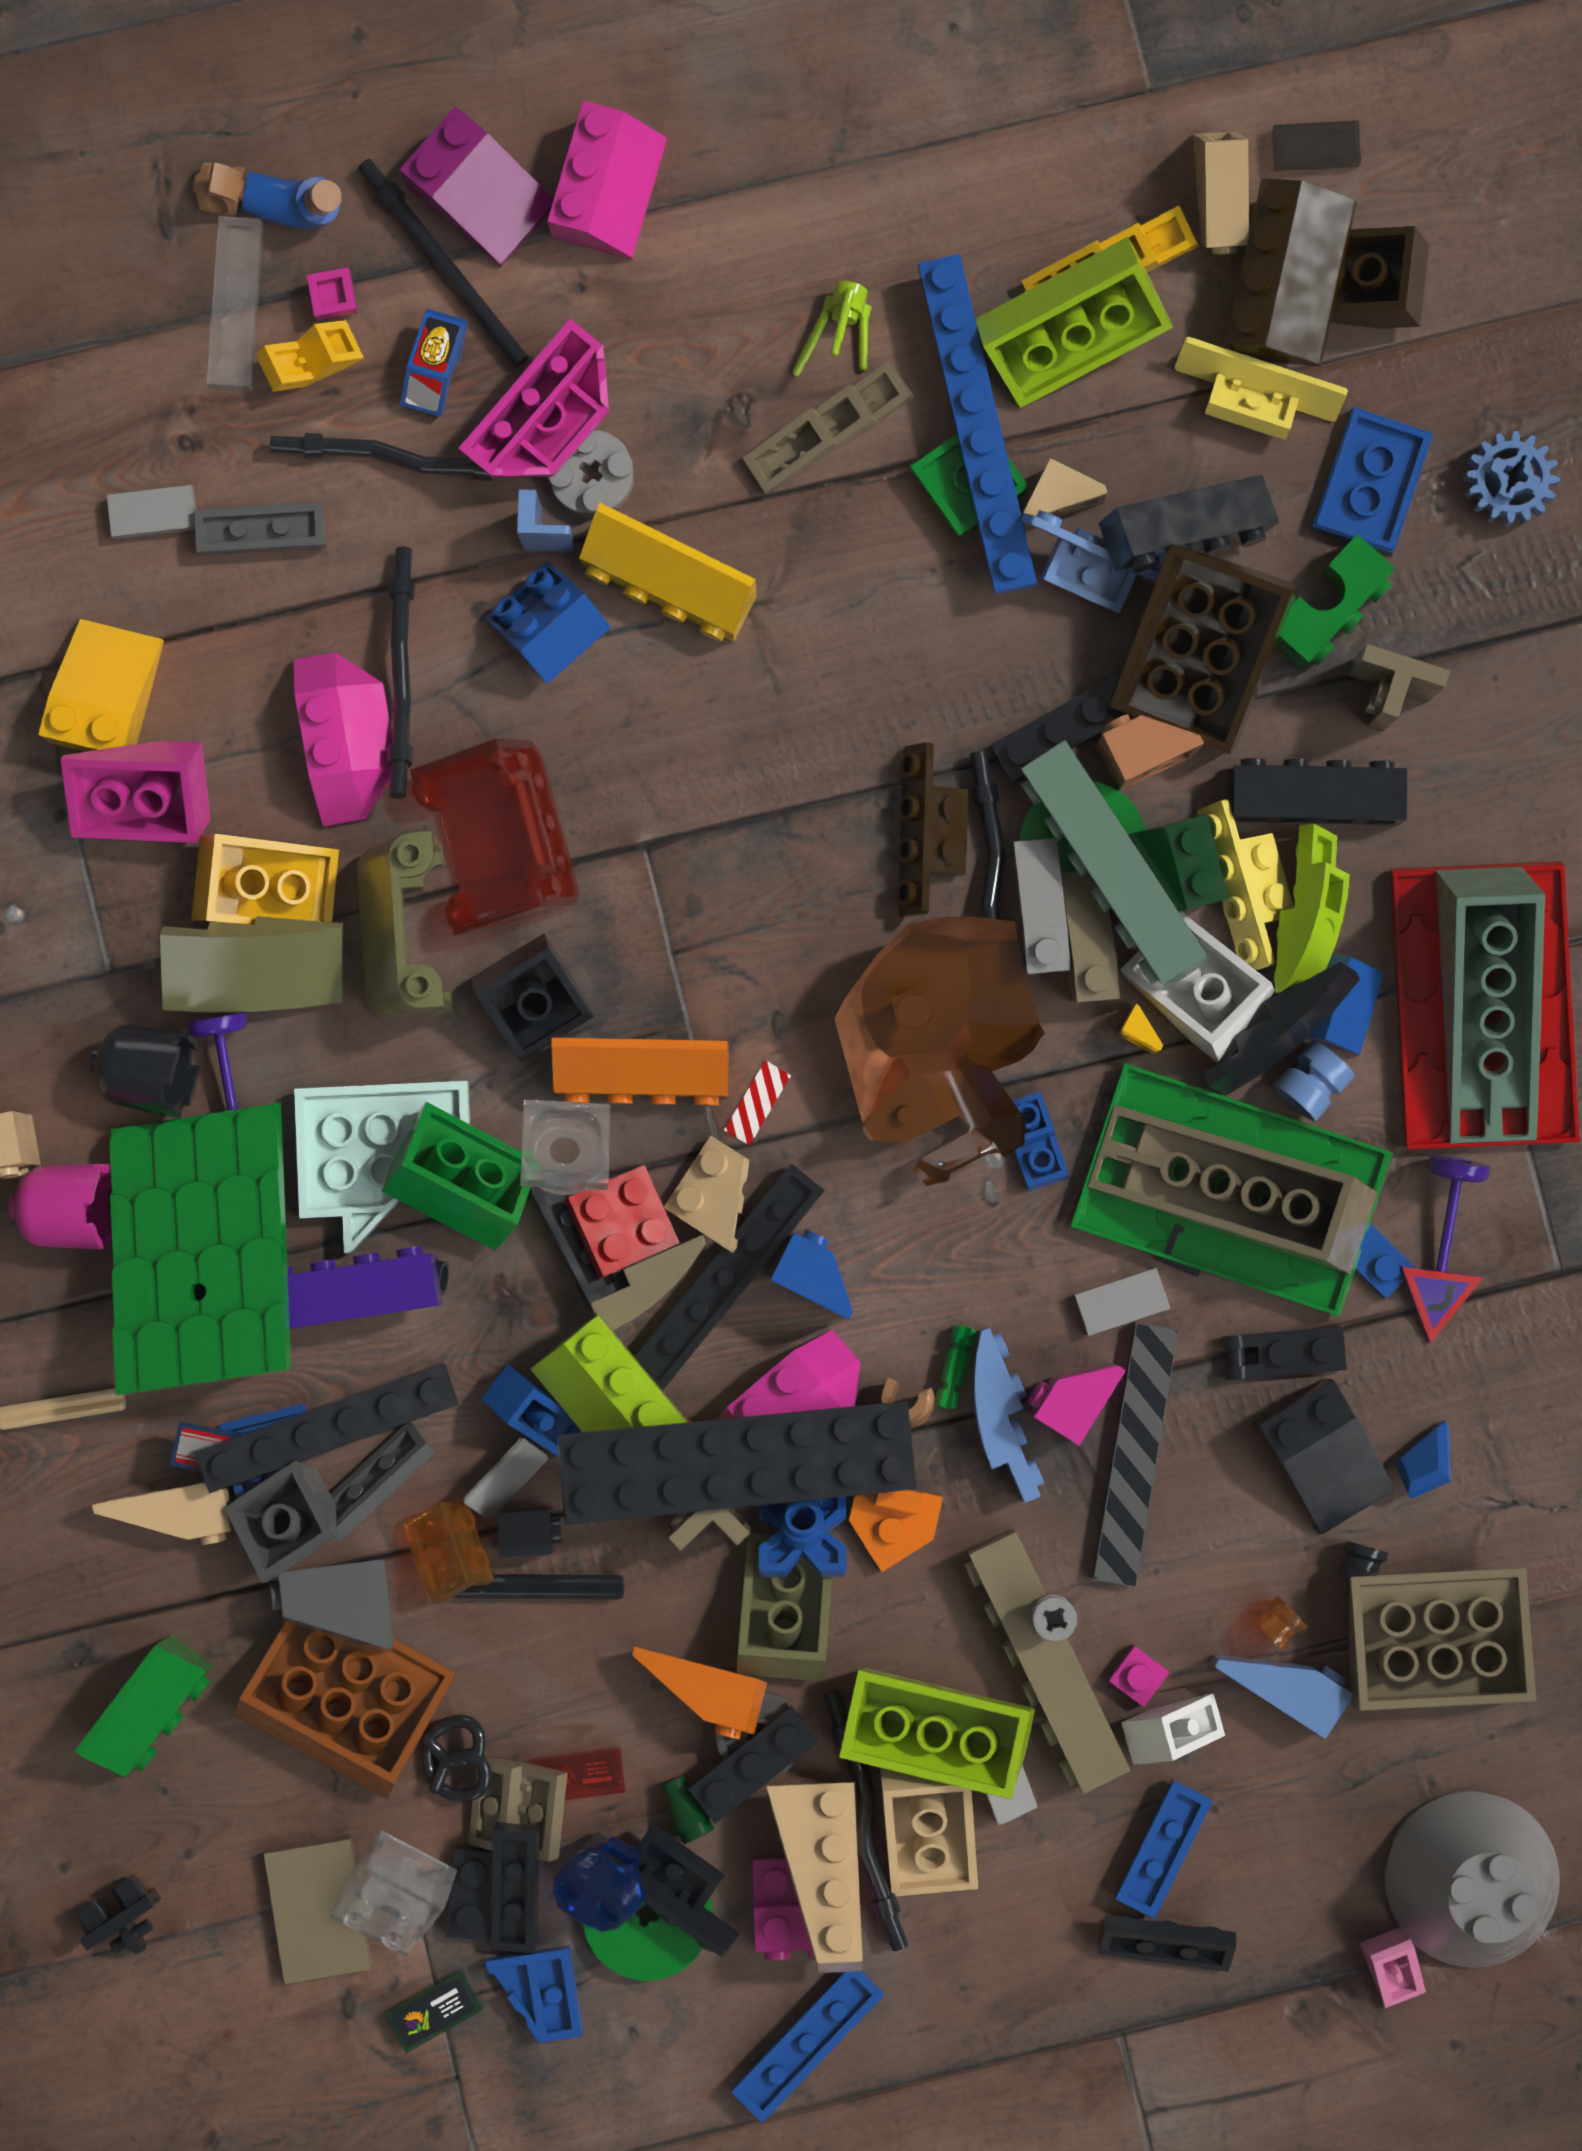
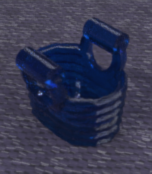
[552,1836,645,1932]

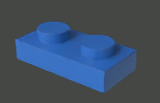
[1356,1223,1416,1299]

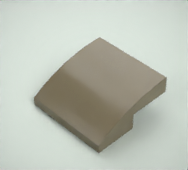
[468,1758,567,1862]

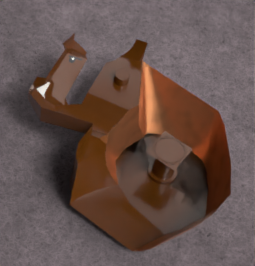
[835,916,1045,1186]

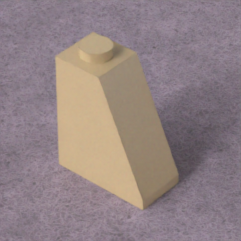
[1193,131,1249,254]

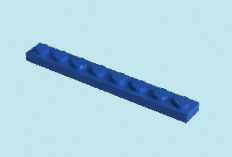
[917,254,1037,596]

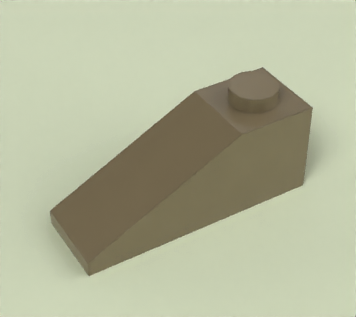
[1061,871,1120,1002]

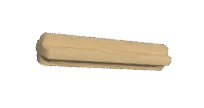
[0,1388,126,1430]

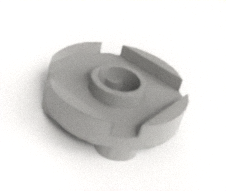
[549,430,634,517]

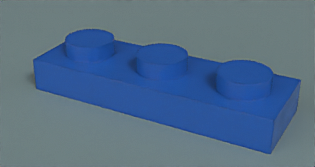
[1114,1778,1213,1919]

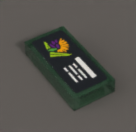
[385,1969,484,2053]

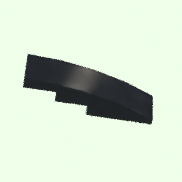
[1203,961,1360,1096]

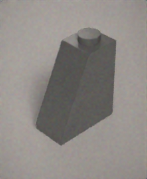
[270,1559,394,1652]

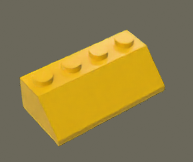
[579,503,757,642]

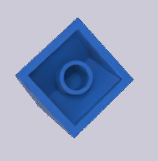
[1307,953,1384,1055]

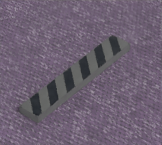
[1092,1322,1179,1587]

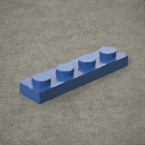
[731,1970,884,2123]

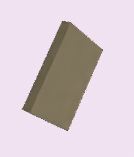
[264,1837,373,1985]

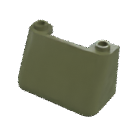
[357,831,454,1019]

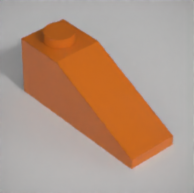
[633,1647,767,1740]

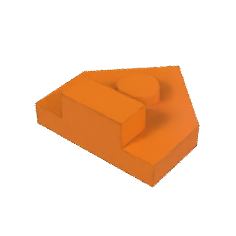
[849,1490,943,1572]

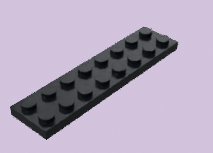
[557,1401,917,1525]

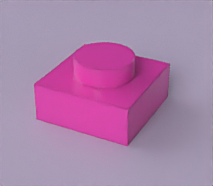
[307,267,358,321]
[1108,1644,1170,1707]

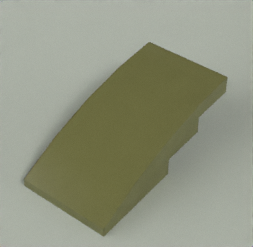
[160,916,344,1012]

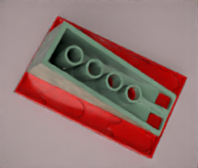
[1390,861,1580,1149]

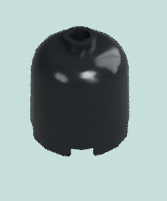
[90,1025,200,1118]

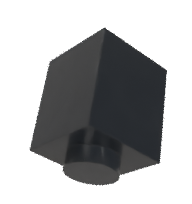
[497,1507,562,1557]

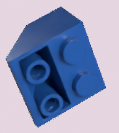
[485,562,611,684]

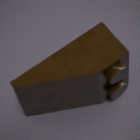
[1331,226,1429,328]

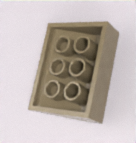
[1348,1568,1536,1711]

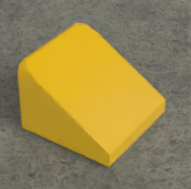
[1118,1003,1163,1054]

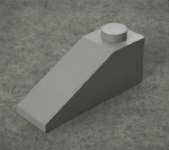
[1013,838,1071,974]

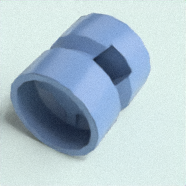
[1273,1040,1355,1122]

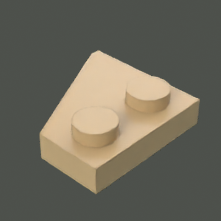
[664,1136,749,1253]

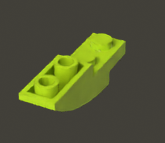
[1274,823,1350,995]

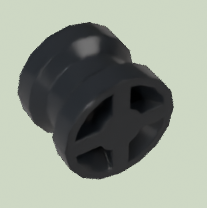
[1337,1540,1388,1578]

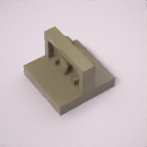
[1348,644,1450,731]
[669,1508,751,1551]

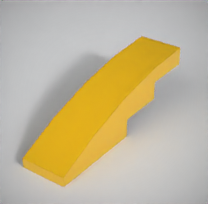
[1022,205,1199,291]

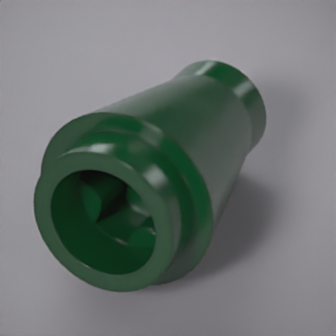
[661,1775,715,1845]

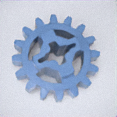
[1463,431,1560,527]

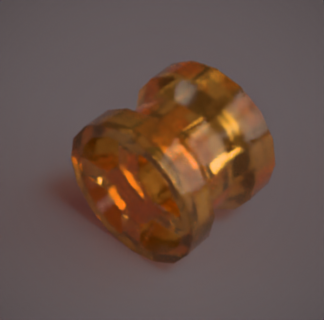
[1252,1596,1308,1651]

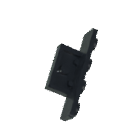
[579,1824,739,1957]

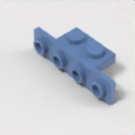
[1021,510,1162,614]

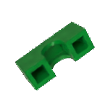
[1276,534,1396,670]

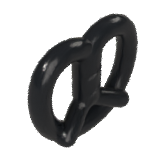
[421,1714,492,1802]

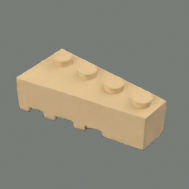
[766,1783,863,1973]

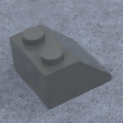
[224,1461,337,1583]

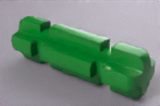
[935,1324,976,1410]

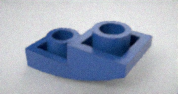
[1013,1091,1069,1192]

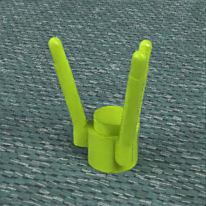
[792,281,872,377]

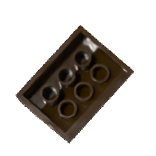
[1109,544,1299,754]

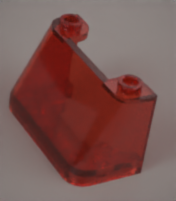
[410,738,579,936]

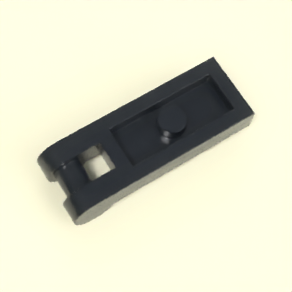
[1222,1326,1347,1380]

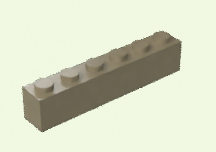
[964,1529,1131,1794]

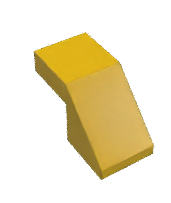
[256,320,364,392]

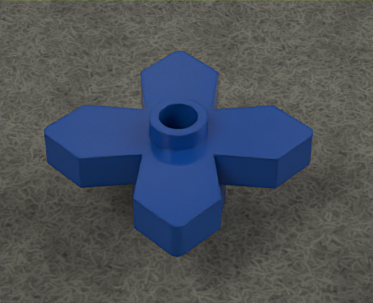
[759,1496,847,1577]

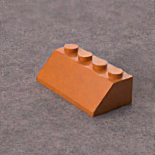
[551,1038,729,1106]

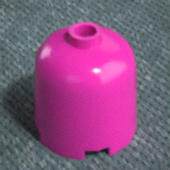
[9,1164,112,1249]

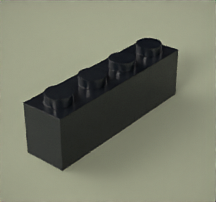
[1098,474,1279,573]
[1229,758,1407,825]

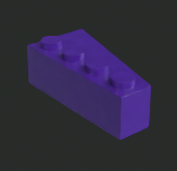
[287,1246,442,1329]

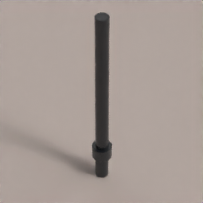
[358,158,528,367]

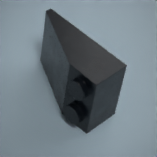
[1253,1378,1395,1535]

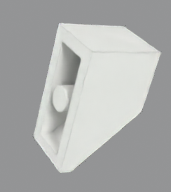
[1121,1693,1225,1765]

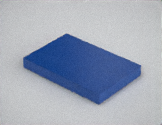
[1311,407,1434,556]

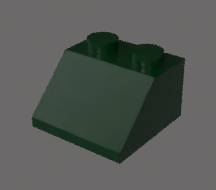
[1127,815,1228,912]

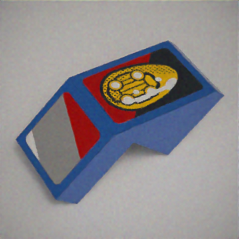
[400,309,468,417]

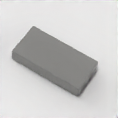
[107,485,196,540]
[1074,1268,1171,1336]

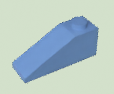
[1209,1655,1354,1739]

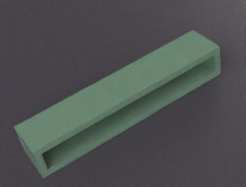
[1020,740,1209,990]

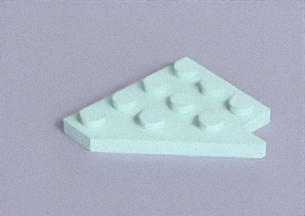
[294,1081,470,1253]

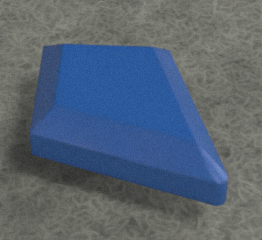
[1394,1421,1451,1499]

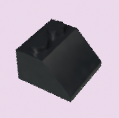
[471,933,594,1062]

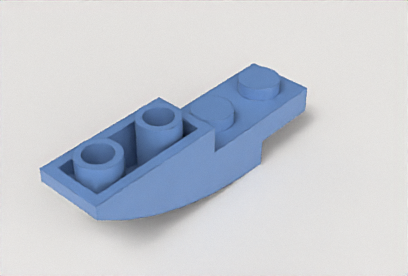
[972,1327,1044,1503]

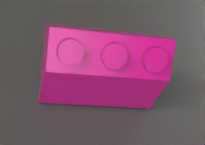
[547,100,667,260]

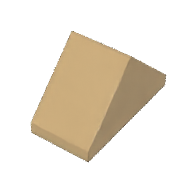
[1022,458,1108,529]

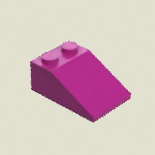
[61,741,211,843]

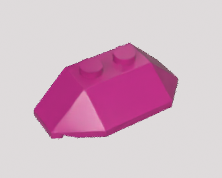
[459,318,609,478]
[293,652,392,828]
[718,1330,861,1419]

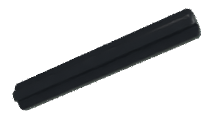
[452,1574,625,1599]

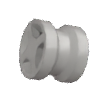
[1031,1594,1077,1642]

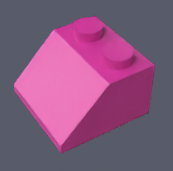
[1027,1363,1126,1446]

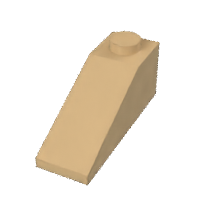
[92,1482,235,1545]

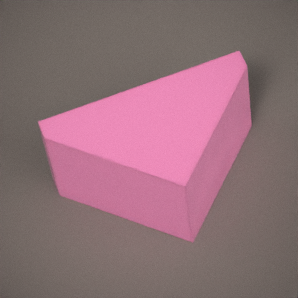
[1359,1927,1426,2008]

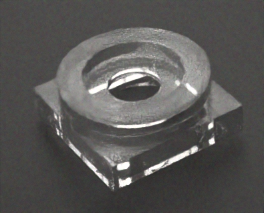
[520,1100,611,1195]

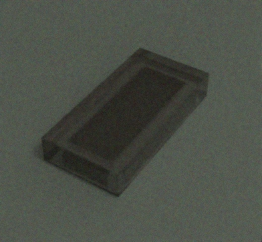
[1272,120,1361,171]

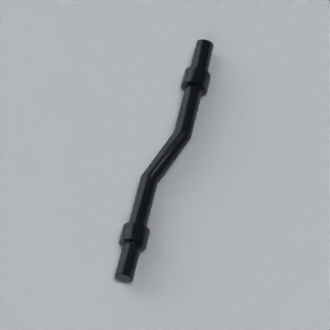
[270,433,526,481]
[387,546,415,799]
[970,750,1005,920]
[822,1688,908,1951]

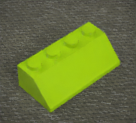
[975,237,1173,409]
[530,1313,688,1432]
[839,1668,1035,1800]

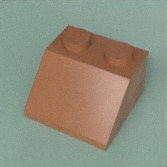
[1095,714,1204,792]

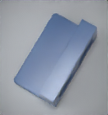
[517,490,575,553]

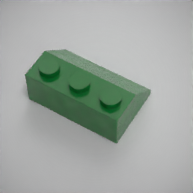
[381,1102,539,1251]
[74,1634,213,1777]

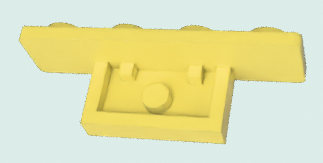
[1175,337,1348,440]
[1197,800,1294,971]

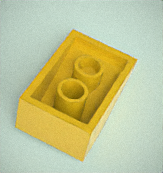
[38,619,164,752]
[191,834,339,925]

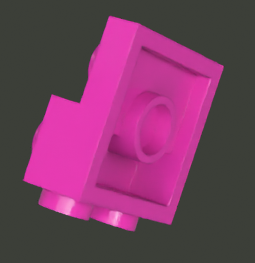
[753,1856,814,1960]

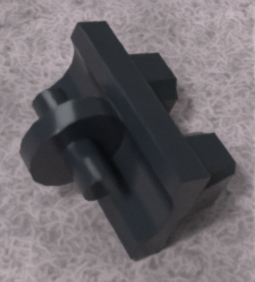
[76,1874,162,1955]

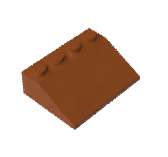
[235,1622,457,1799]

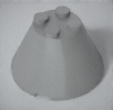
[1384,1790,1560,1968]

